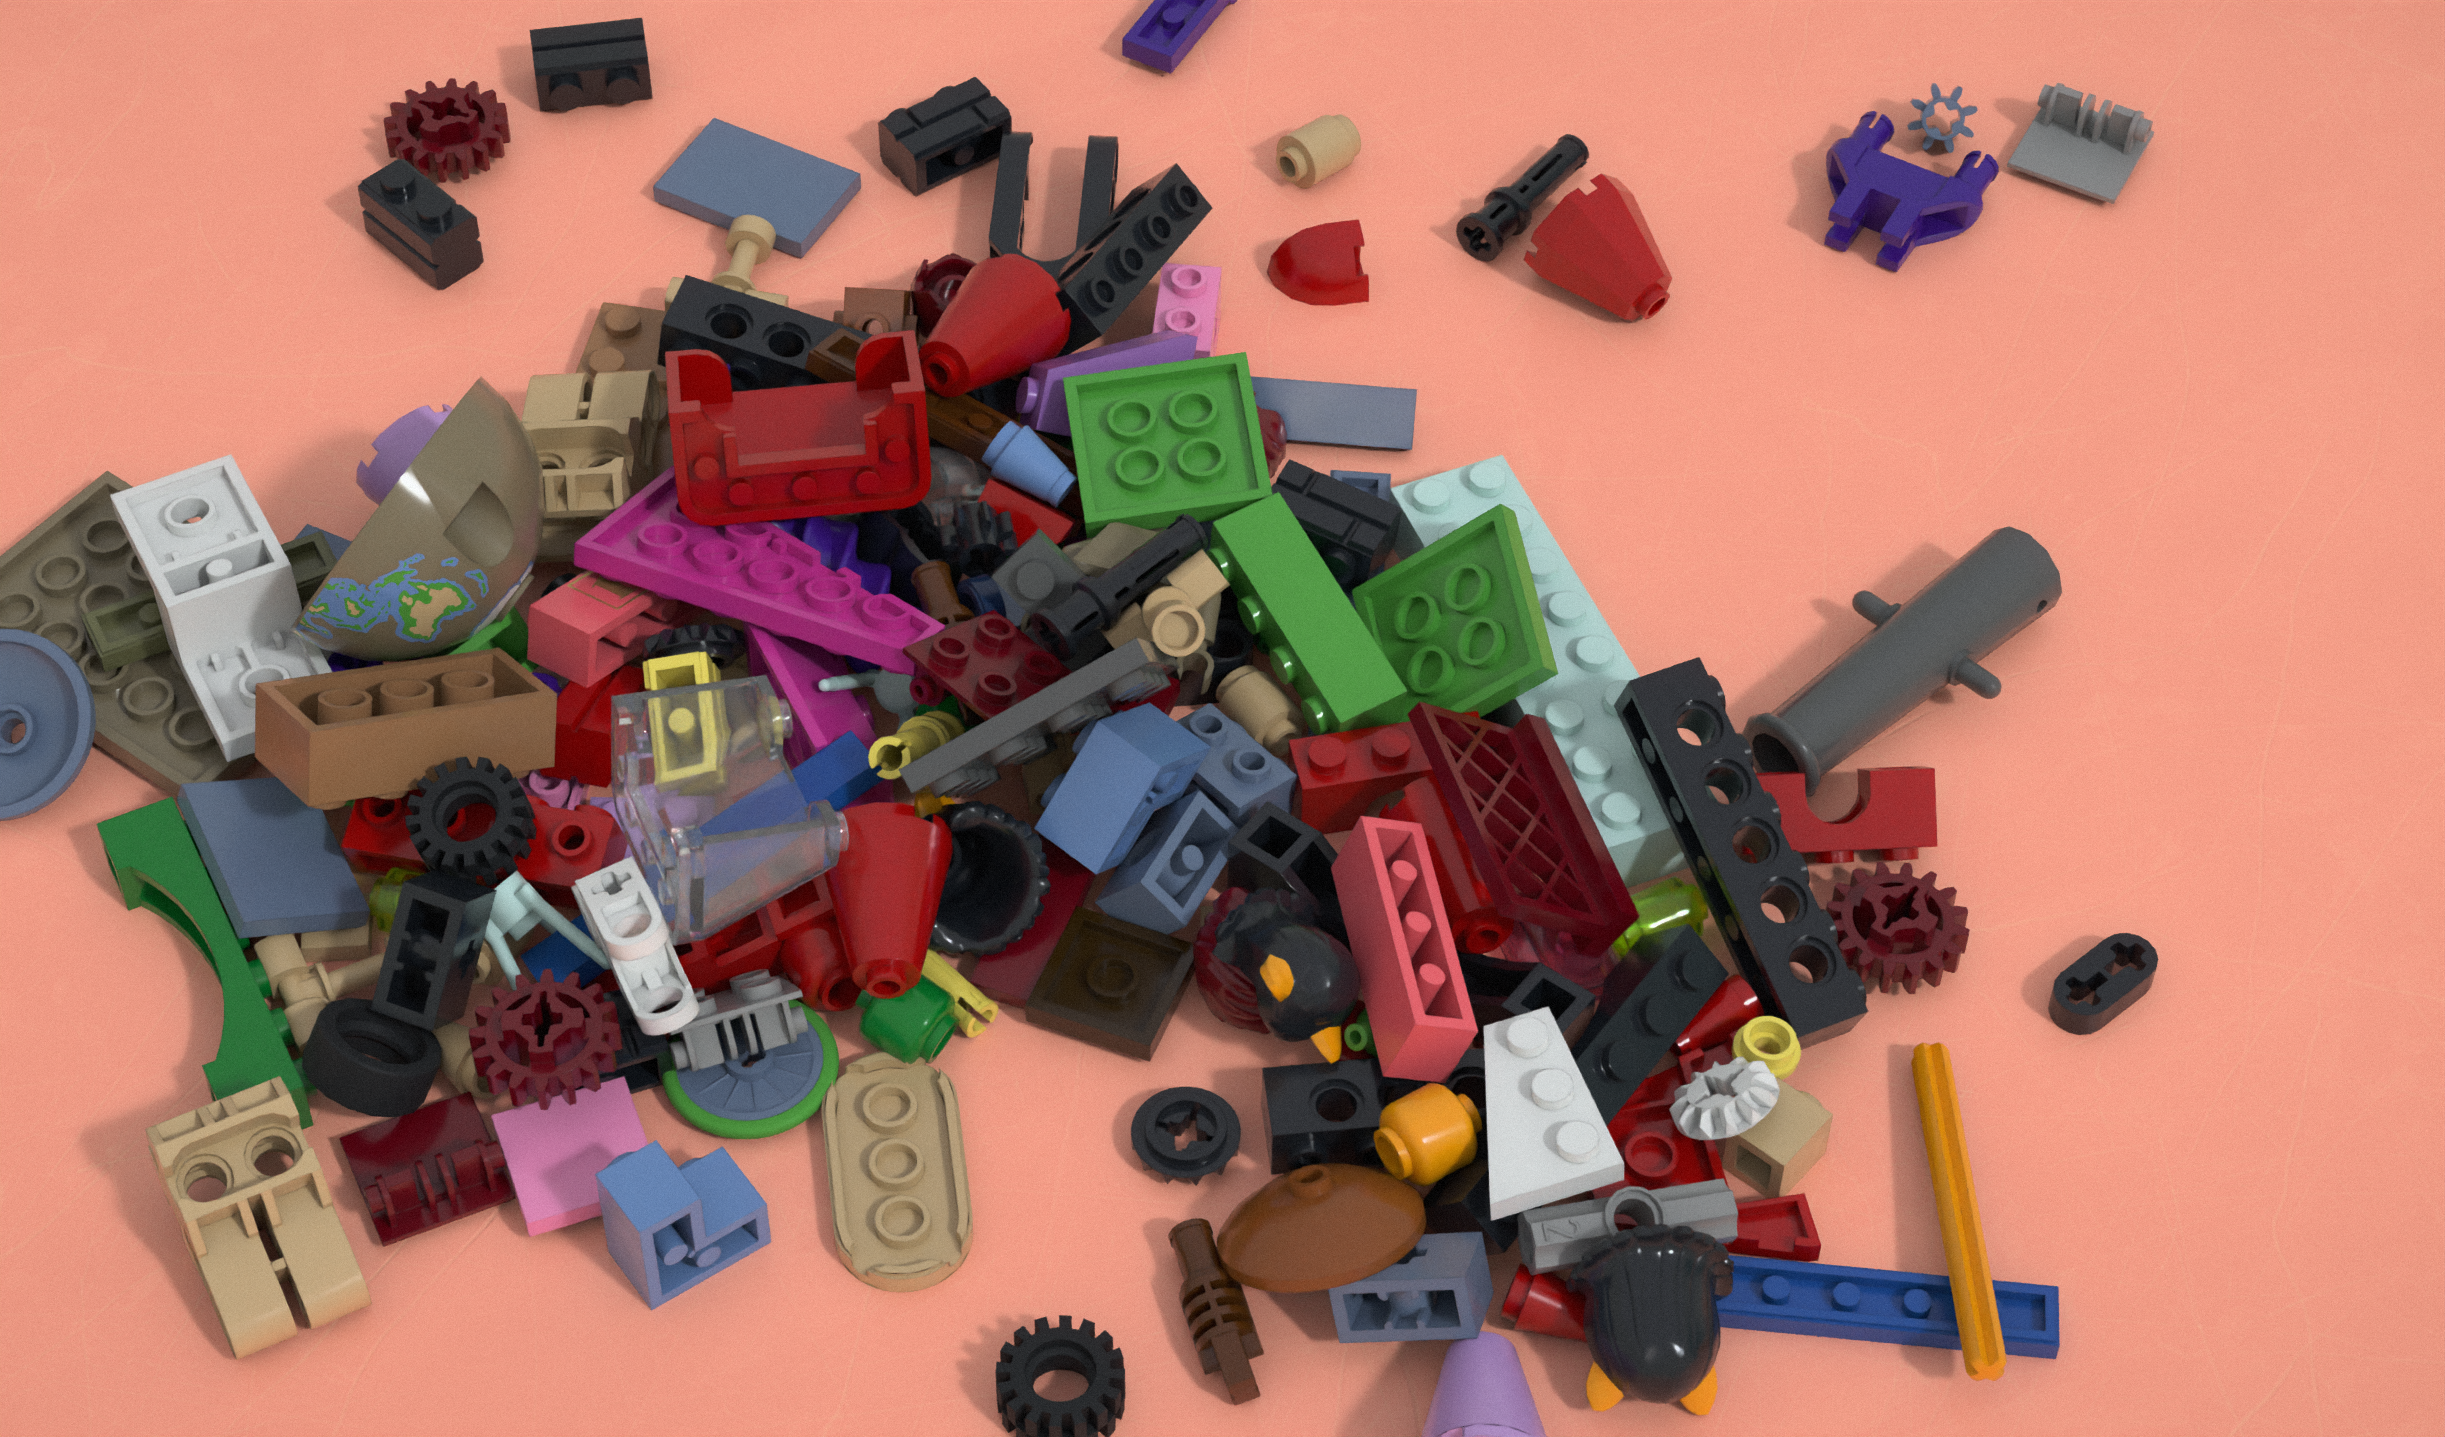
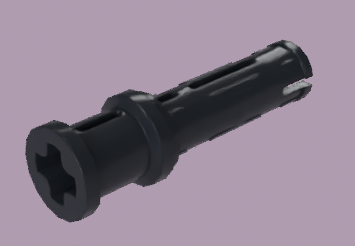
[1456,134,1589,262]
[1031,514,1208,662]

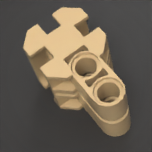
[521,370,660,563]
[145,1076,372,1360]

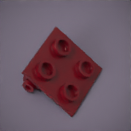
[902,610,1073,721]
[339,1091,516,1247]

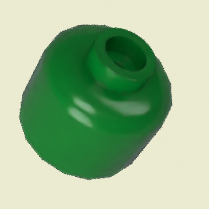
[855,974,960,1064]

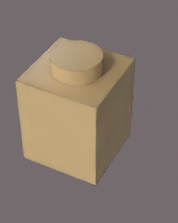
[1722,1077,1833,1199]

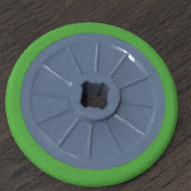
[662,999,839,1139]

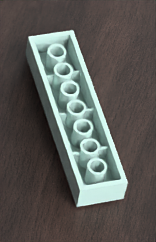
[1389,455,1719,888]

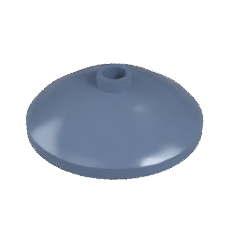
[0,629,96,821]

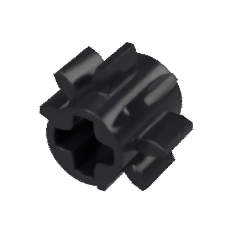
[938,501,1019,578]

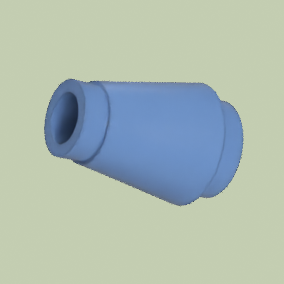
[982,421,1078,508]

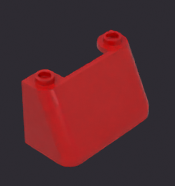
[665,330,932,526]

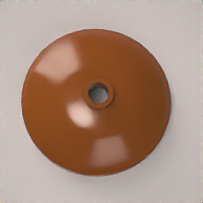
[1217,1163,1427,1293]

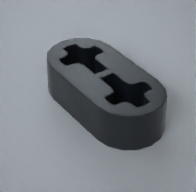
[2048,933,2158,1035]

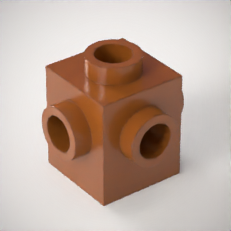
[833,287,920,348]

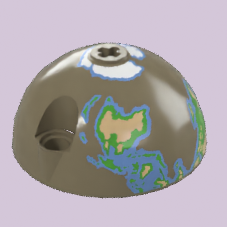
[290,376,545,662]

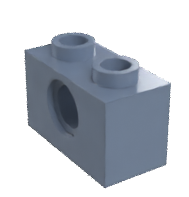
[1095,790,1240,935]

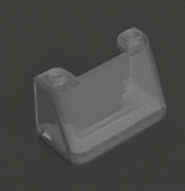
[611,675,849,945]

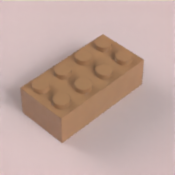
[255,648,557,810]

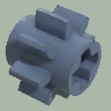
[1907,83,1978,153]

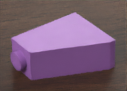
[1016,330,1198,437]

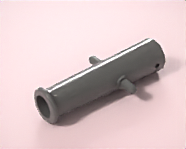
[1742,526,2062,798]

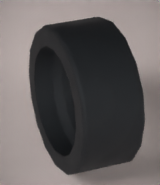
[302,998,442,1118]

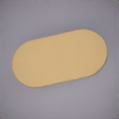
[822,1051,973,1293]

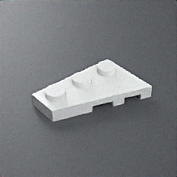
[1483,1006,1624,1221]

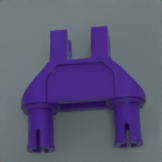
[1824,111,1999,273]

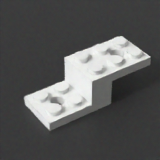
[110,454,332,762]

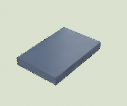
[653,118,861,258]
[177,777,370,938]

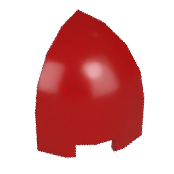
[1267,219,1369,306]
[978,479,1077,547]

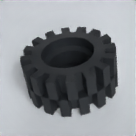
[405,756,537,886]
[995,1315,1125,1437]

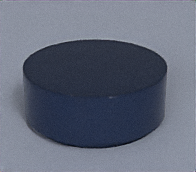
[956,574,1007,618]

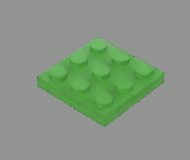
[1063,352,1273,538]
[1352,504,1558,723]

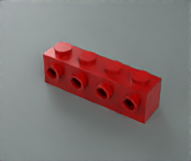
[341,789,628,910]

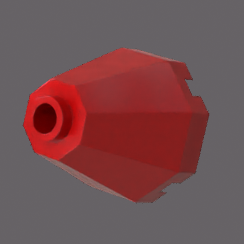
[1523,173,1672,321]

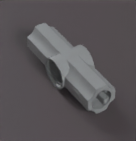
[1517,1178,1738,1275]

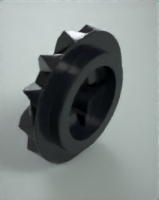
[642,622,746,670]
[1131,1087,1241,1186]

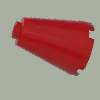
[918,254,1071,397]
[1379,773,1514,954]
[818,802,953,999]

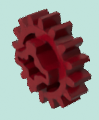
[383,78,511,183]
[1826,862,1970,994]
[469,969,623,1110]

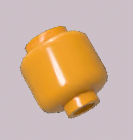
[1374,1083,1482,1187]

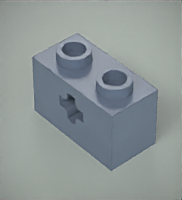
[1328,1232,1494,1343]

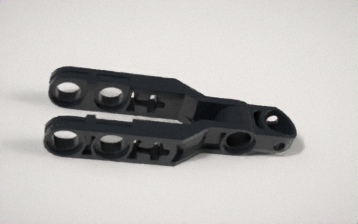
[989,131,1119,382]

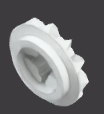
[1669,1056,1780,1140]

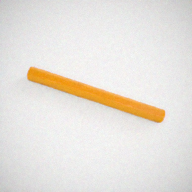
[1911,1042,2007,1381]

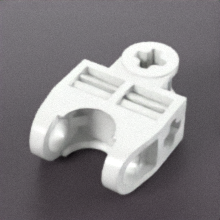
[571,856,700,1035]

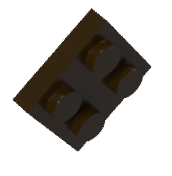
[1025,906,1195,1062]

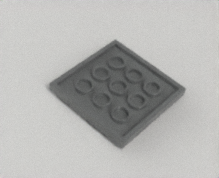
[899,638,1180,799]

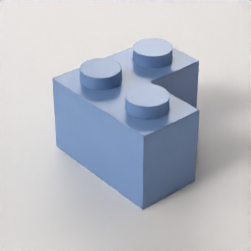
[1034,702,1211,875]
[595,1140,771,1311]

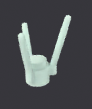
[818,669,919,734]
[484,871,611,991]

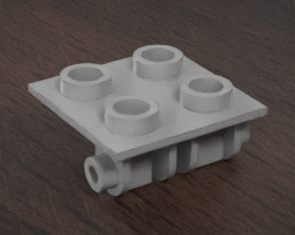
[2007,82,2154,204]
[656,969,808,1073]

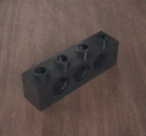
[1054,163,1213,358]
[1261,1048,1487,1175]

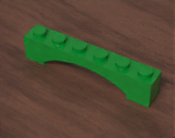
[96,797,318,1130]

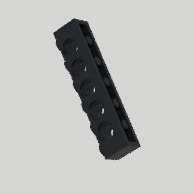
[657,275,1020,472]
[1614,657,1869,1050]

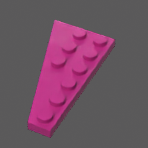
[574,465,945,677]

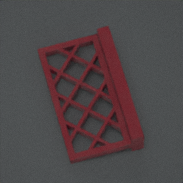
[1408,701,1640,958]

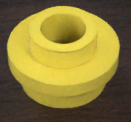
[1732,1016,1801,1080]

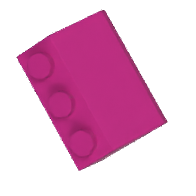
[743,621,894,828]

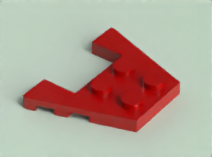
[1586,1029,1821,1262]

